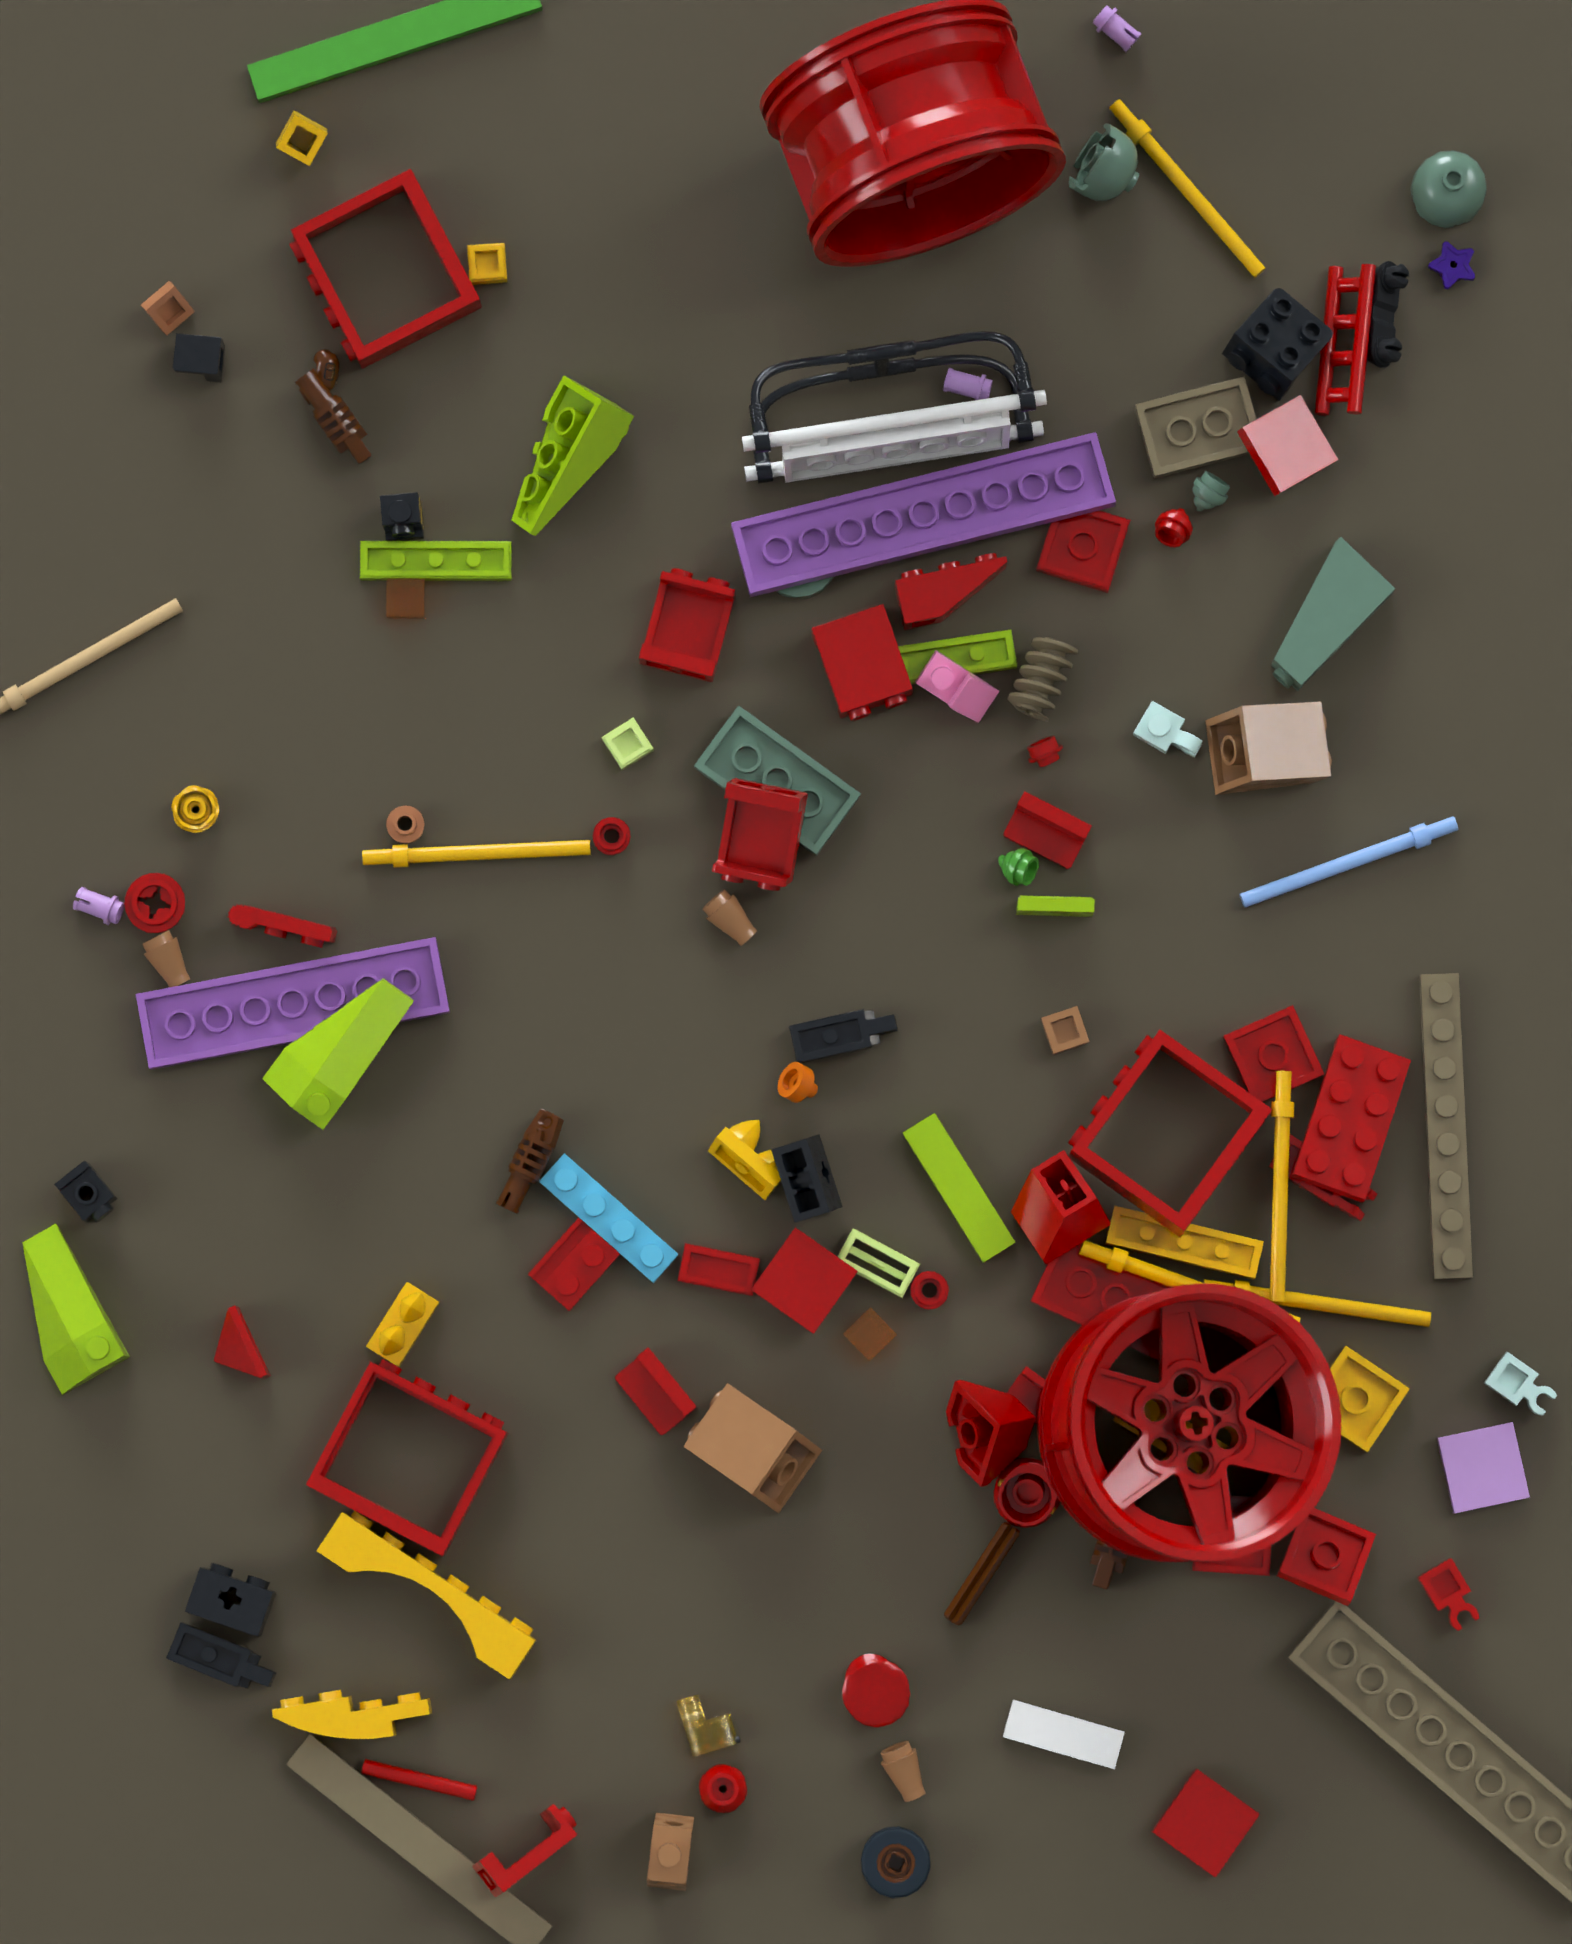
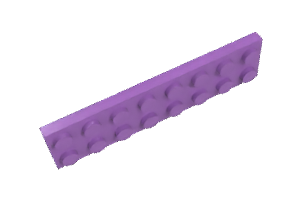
[136,937,450,1070]

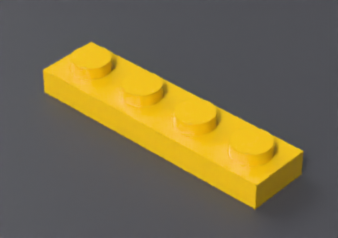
[1105,1206,1264,1280]

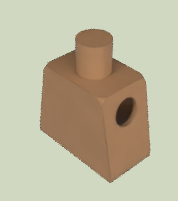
[647,1812,694,1891]

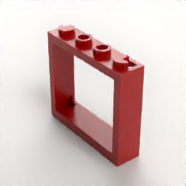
[289,168,482,369]
[1068,1030,1272,1238]
[306,1359,509,1556]

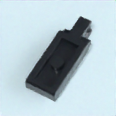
[789,1009,898,1063]
[166,1622,277,1689]

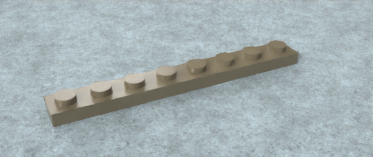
[1419,973,1473,1280]

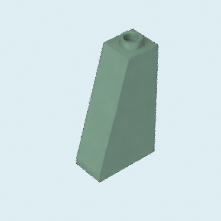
[1271,537,1396,691]

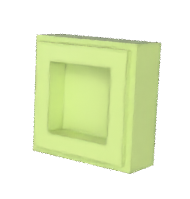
[601,717,654,771]

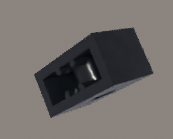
[772,1134,843,1223]
[185,1563,276,1637]

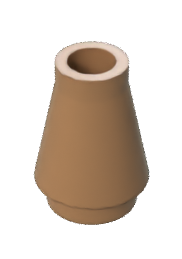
[702,889,757,946]
[142,930,190,988]
[880,1741,926,1802]

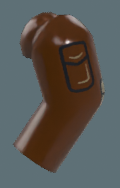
[299,349,340,405]

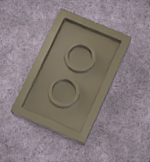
[1134,376,1256,479]

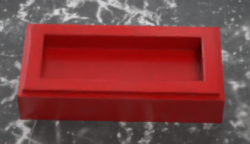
[677,1243,760,1297]

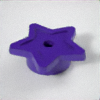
[1428,241,1475,289]

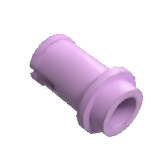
[1092,6,1142,52]
[943,368,993,400]
[73,887,125,925]

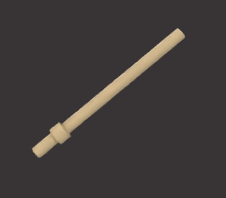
[0,598,183,715]

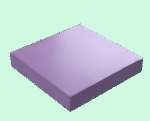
[1436,1422,1530,1514]

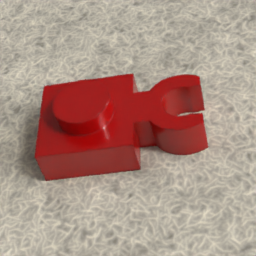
[1417,1558,1480,1631]

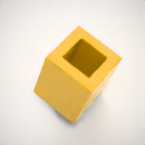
[276,110,328,166]

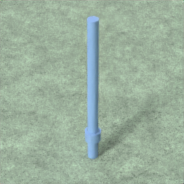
[1240,816,1459,908]

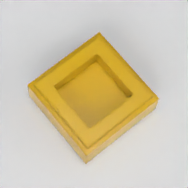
[467,243,508,285]

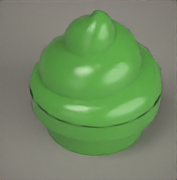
[998,848,1039,886]

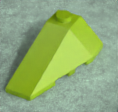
[511,375,634,536]
[262,978,414,1130]
[22,1224,130,1395]

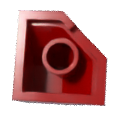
[946,1380,1036,1487]

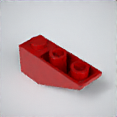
[895,553,1008,630]

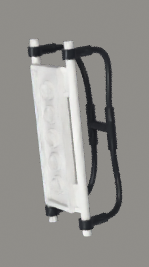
[742,331,1047,484]

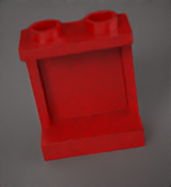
[639,568,735,683]
[811,604,913,721]
[712,778,808,891]
[472,1804,577,1897]

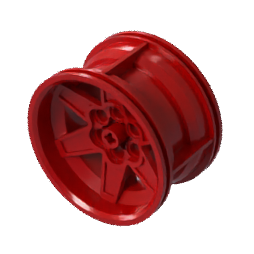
[759,0,1066,267]
[1038,1283,1341,1562]

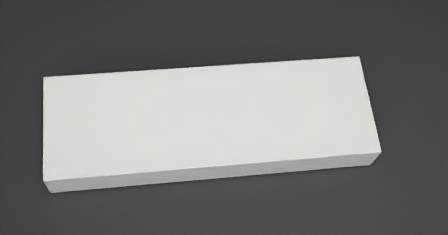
[1002,1700,1125,1769]

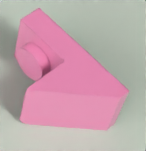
[915,650,999,723]

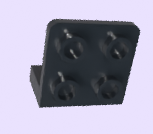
[1222,288,1333,401]

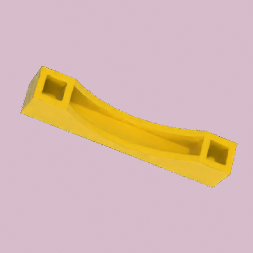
[317,1511,537,1680]

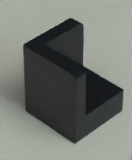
[173,333,225,382]

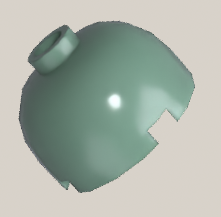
[1068,123,1139,201]
[1410,150,1487,228]

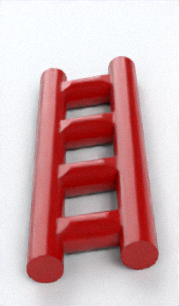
[1314,264,1376,416]

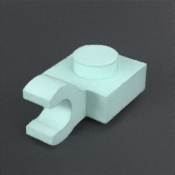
[1133,701,1203,758]

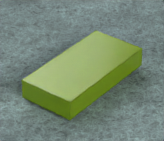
[1016,895,1095,917]

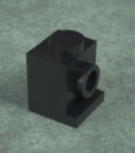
[380,492,424,541]
[54,1160,118,1223]

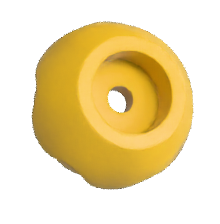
[171,785,219,833]

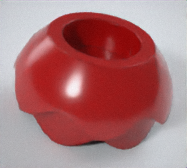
[699,1764,747,1813]

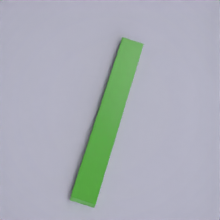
[247,0,542,103]

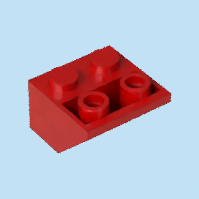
[1011,1150,1111,1265]

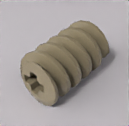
[1007,637,1079,722]

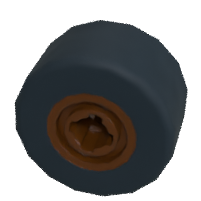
[861,1826,931,1898]

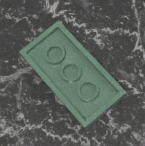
[694,705,861,856]

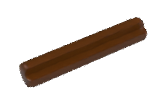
[944,1522,1020,1626]

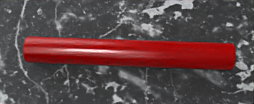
[361,1759,478,1801]

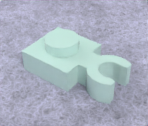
[1484,1352,1557,1416]

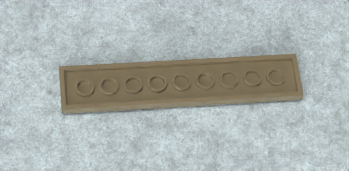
[1287,1601,1572,1903]

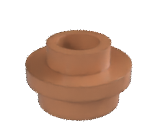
[386,806,425,844]

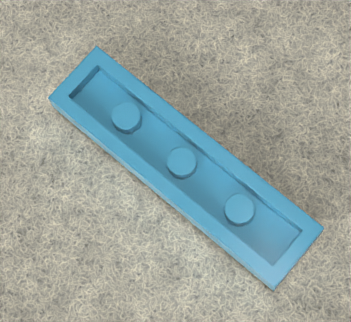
[539,1153,679,1284]

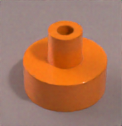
[777,1062,818,1103]

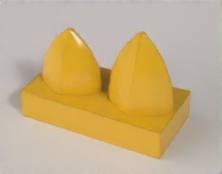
[708,1120,781,1200]
[366,1282,440,1367]

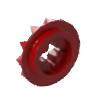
[124,873,185,933]

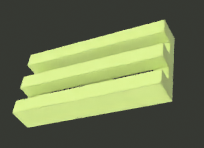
[838,1228,920,1298]

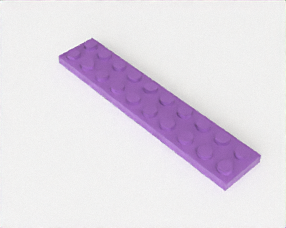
[731,432,1116,597]

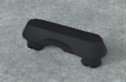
[1367,261,1409,368]

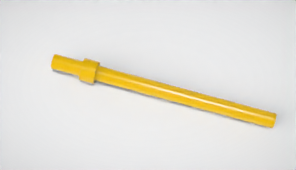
[1109,99,1266,278]
[362,840,591,868]
[1270,1071,1294,1302]
[1079,1240,1301,1323]
[1203,1279,1431,1327]

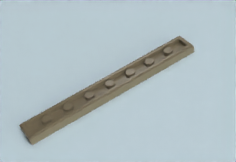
[286,1733,553,1944]

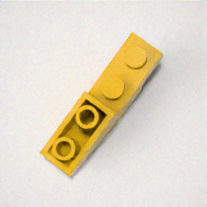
[272,1690,432,1739]

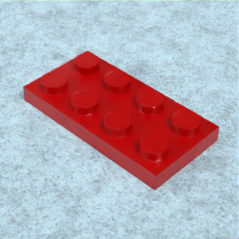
[1291,1034,1411,1203]
[1030,1243,1171,1361]

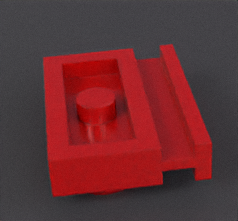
[528,1217,620,1312]

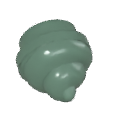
[1192,471,1230,511]

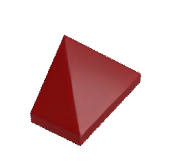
[213,1305,271,1379]

